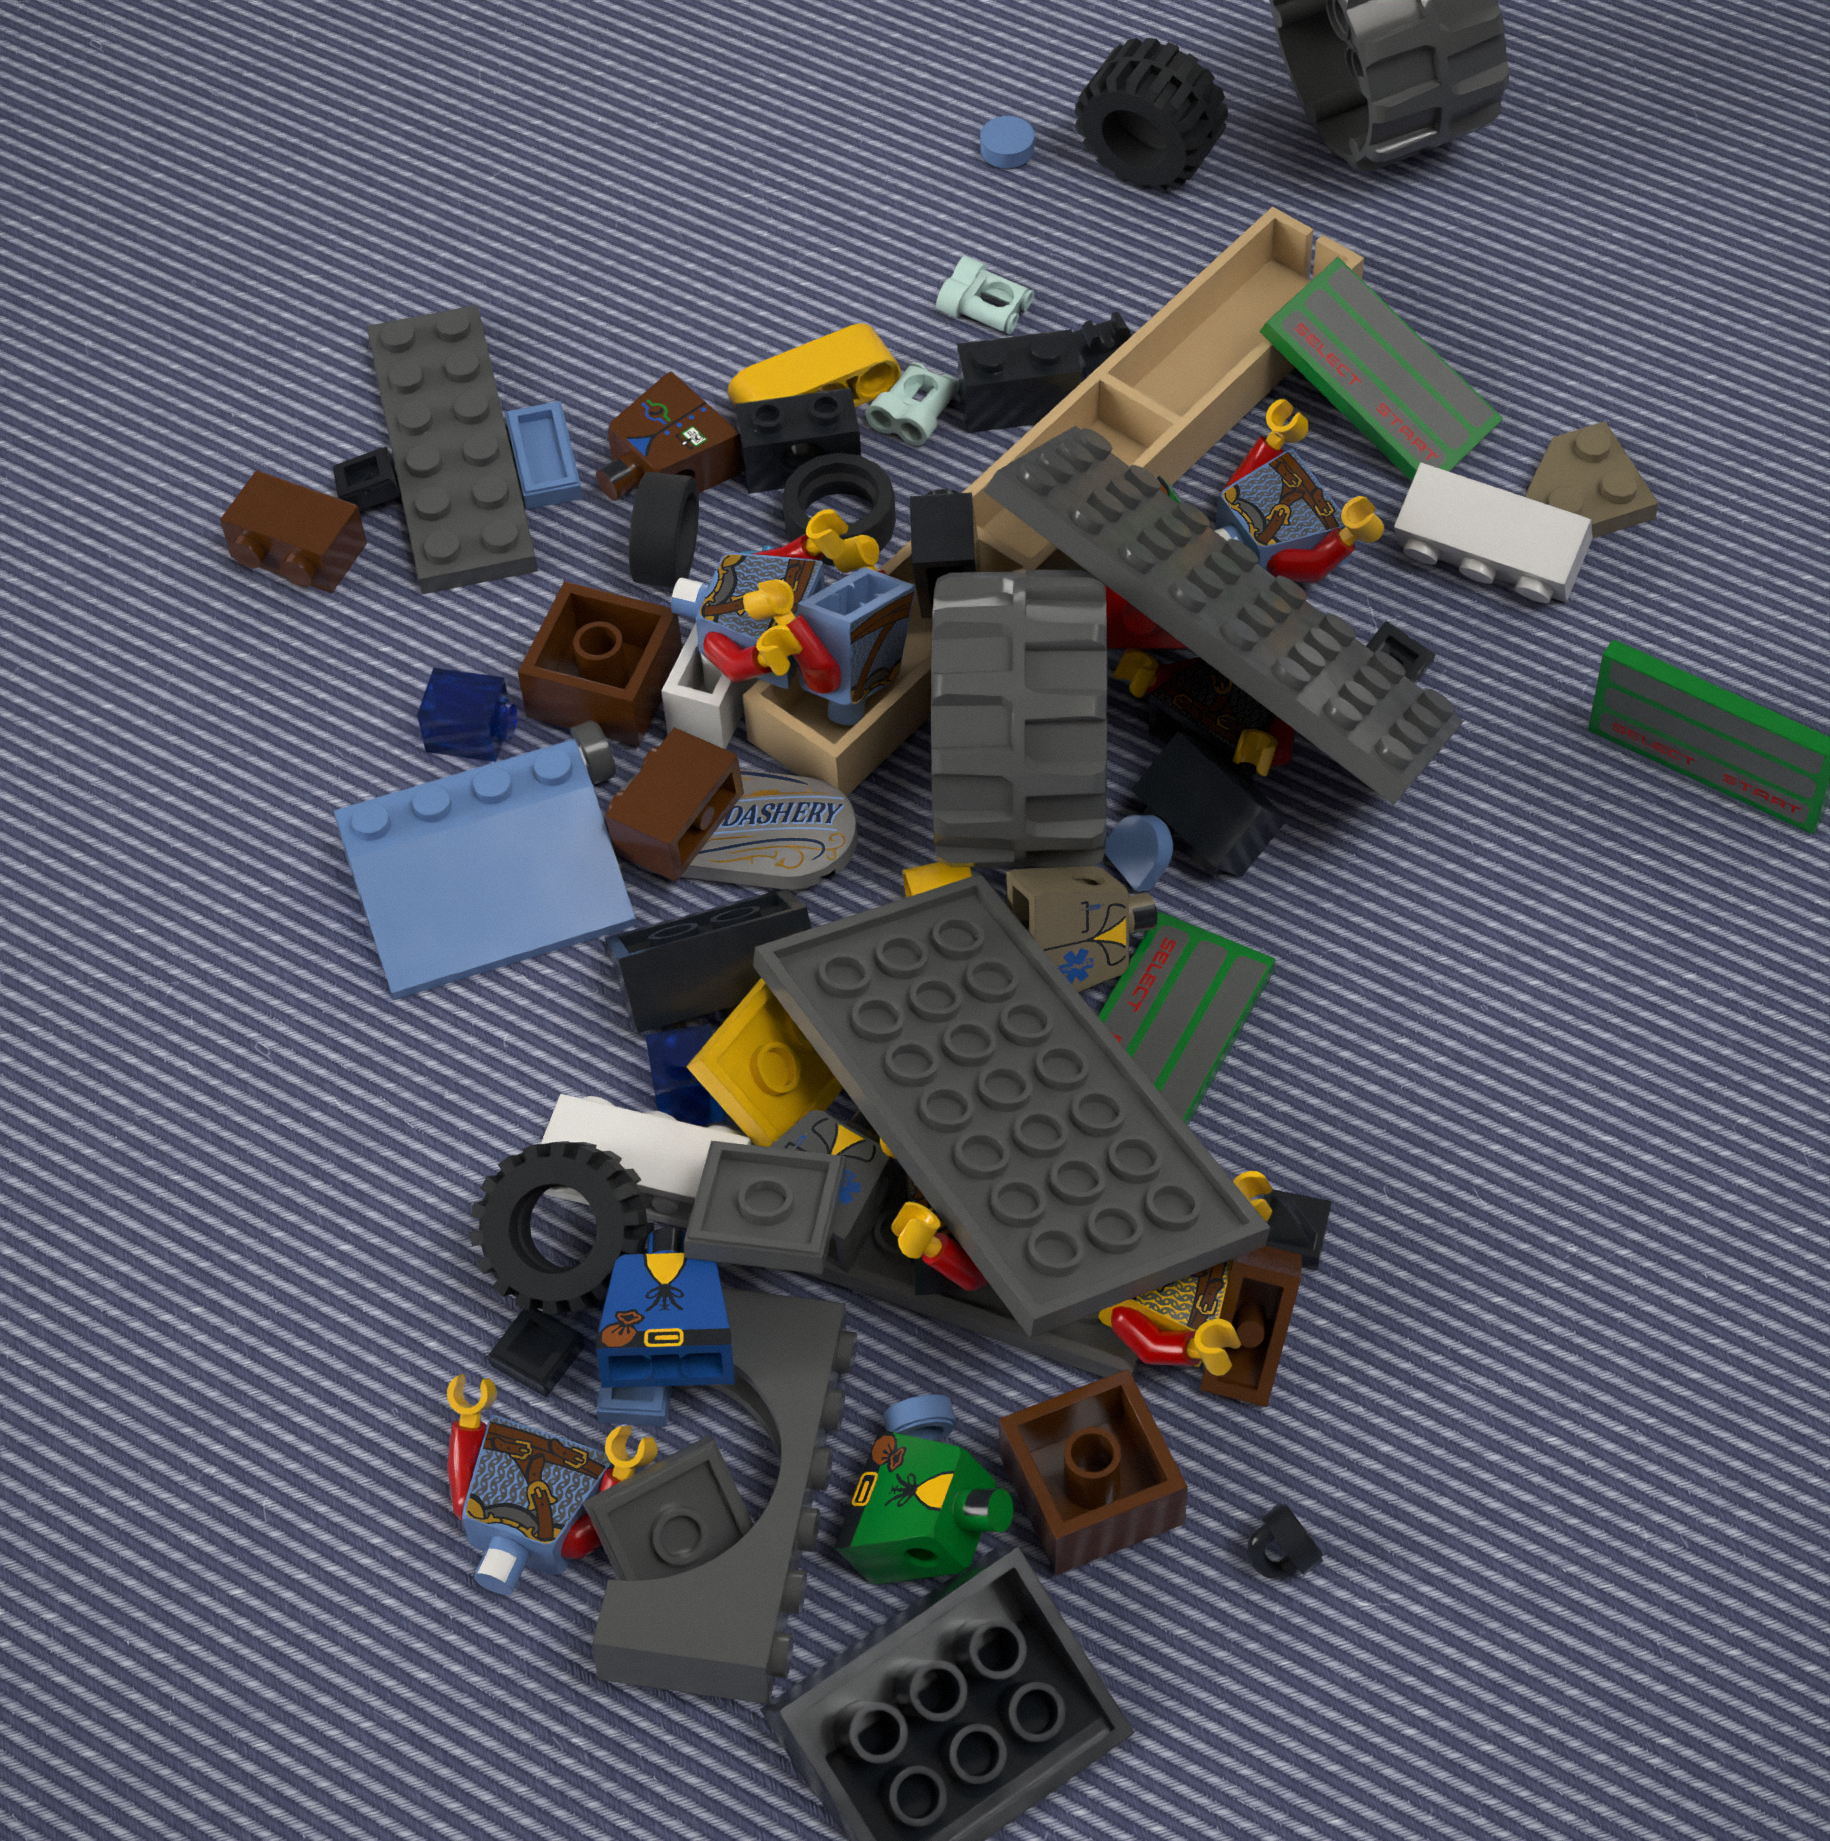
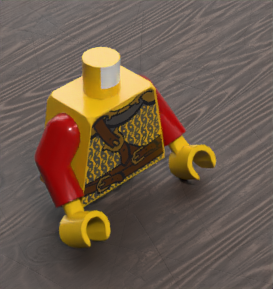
[1098,1171,1273,1376]

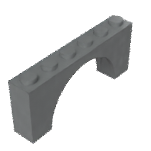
[592,1287,857,1704]

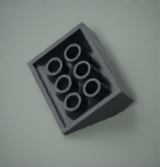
[760,1546,1135,1841]

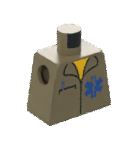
[1006,866,1158,992]

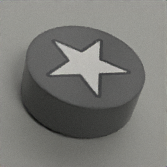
[570,720,616,785]

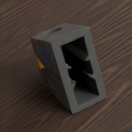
[770,1109,895,1272]

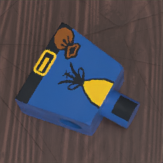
[596,1228,735,1388]

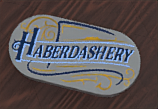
[620,769,858,890]

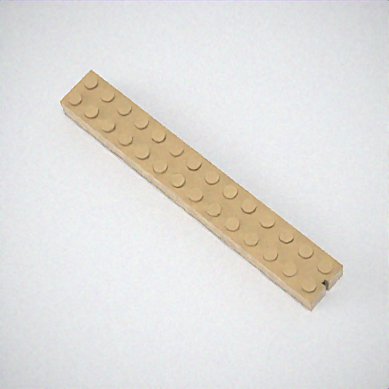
[742,206,1364,796]

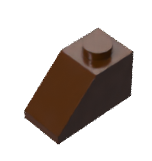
[1200,1246,1302,1407]

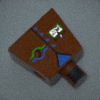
[596,371,744,501]

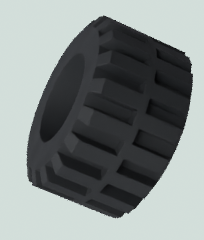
[1074,37,1228,191]
[470,1141,655,1315]

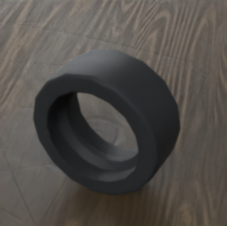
[782,453,896,566]
[629,471,699,588]

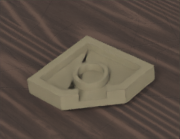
[1525,421,1659,538]

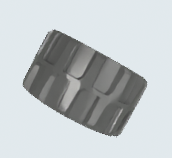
[1269,0,1509,172]
[931,570,1107,868]

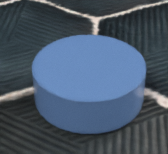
[980,116,1035,168]
[883,1395,956,1441]

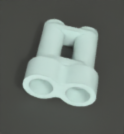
[936,255,1034,334]
[866,363,959,446]

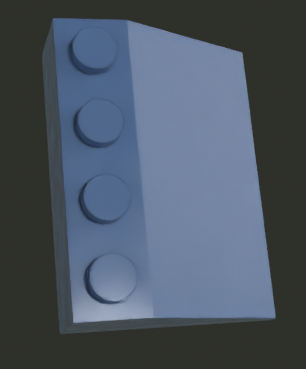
[334,739,637,1000]

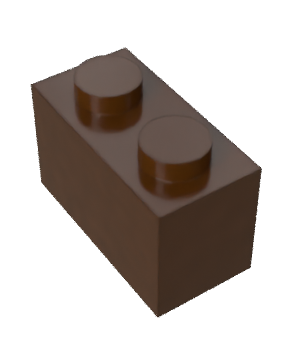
[220,470,367,594]
[605,727,744,882]

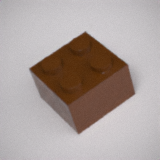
[518,581,682,747]
[999,1369,1188,1575]

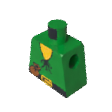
[834,1431,1013,1584]

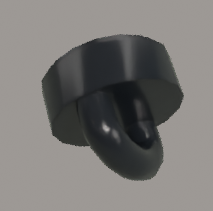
[1247,1502,1324,1580]

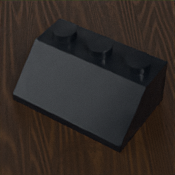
[604,889,812,1037]

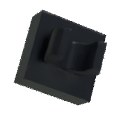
[1072,311,1132,379]

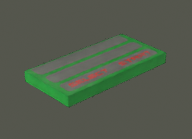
[1259,257,1503,482]
[1588,639,1830,835]
[1098,912,1275,1126]

